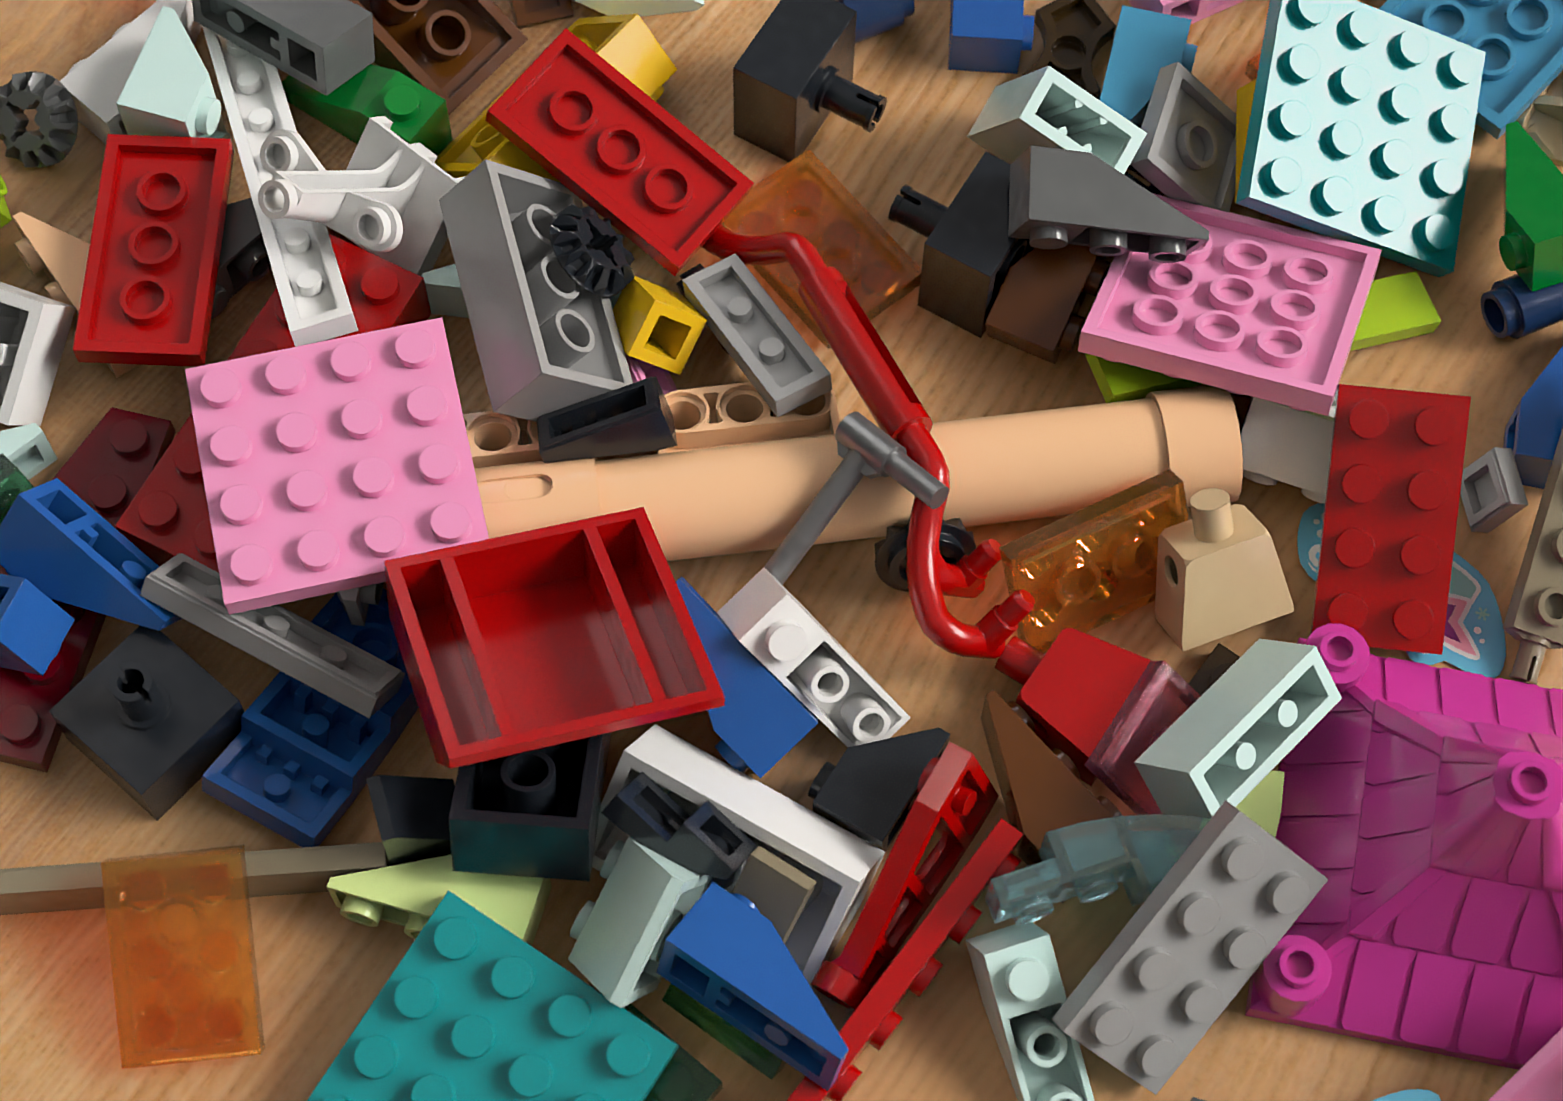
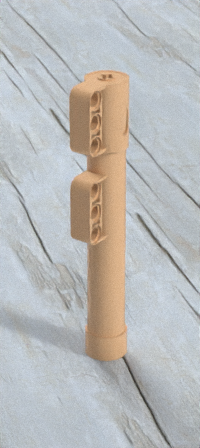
[463,382,1243,562]

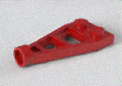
[810,742,999,1012]

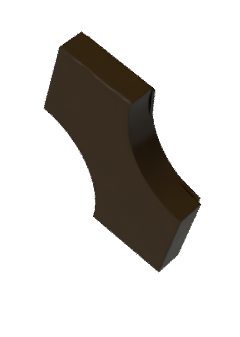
[1022,0,1116,100]

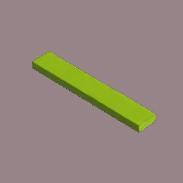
[1084,271,1441,403]

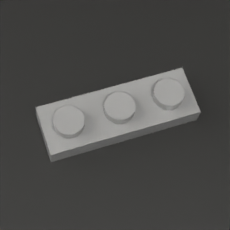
[682,253,832,417]

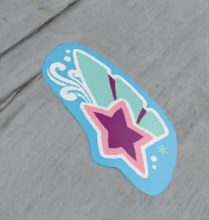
[1297,503,1506,678]

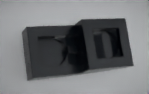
[601,772,758,880]

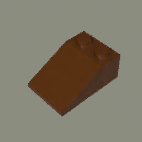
[349,0,528,115]

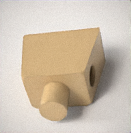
[1155,488,1294,652]

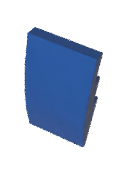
[202,588,419,848]

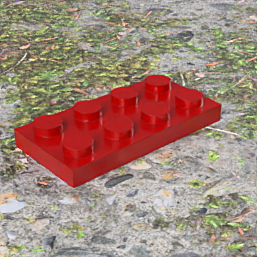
[485,28,754,277]
[73,134,234,367]
[1311,384,1471,655]

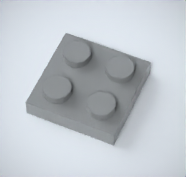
[1130,62,1236,212]

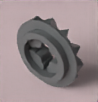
[0,71,78,168]

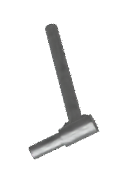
[764,412,949,585]

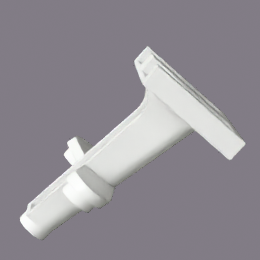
[258,116,465,277]

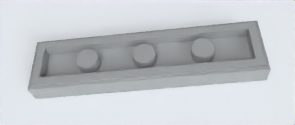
[140,553,405,718]

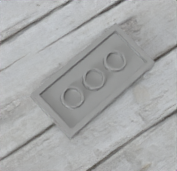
[1052,800,1329,1095]

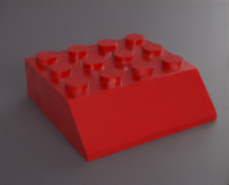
[384,507,725,769]

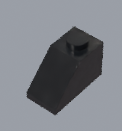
[808,727,950,855]
[366,775,455,866]

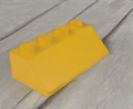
[435,14,678,182]

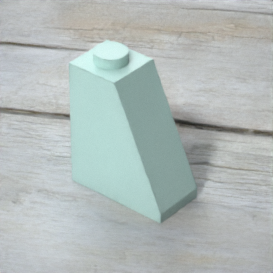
[967,66,1147,174]

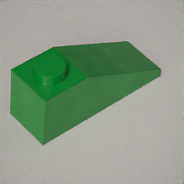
[282,64,453,156]
[1499,121,1563,292]

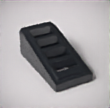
[537,376,677,463]

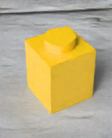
[613,276,707,375]

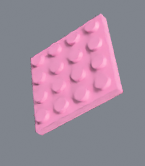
[1078,194,1382,416]
[185,317,489,615]

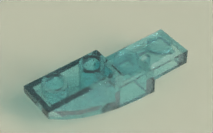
[985,814,1210,925]

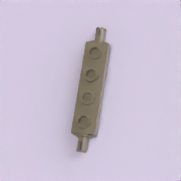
[1503,428,1563,685]

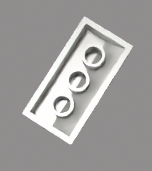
[592,724,885,987]

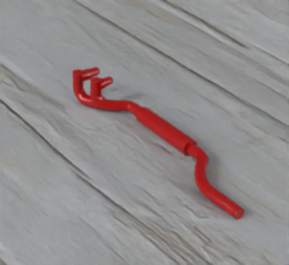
[702,224,1035,659]

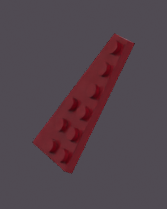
[0,407,176,773]

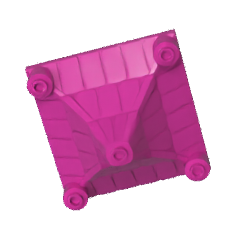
[1245,624,1563,1070]

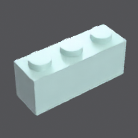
[1134,638,1342,824]

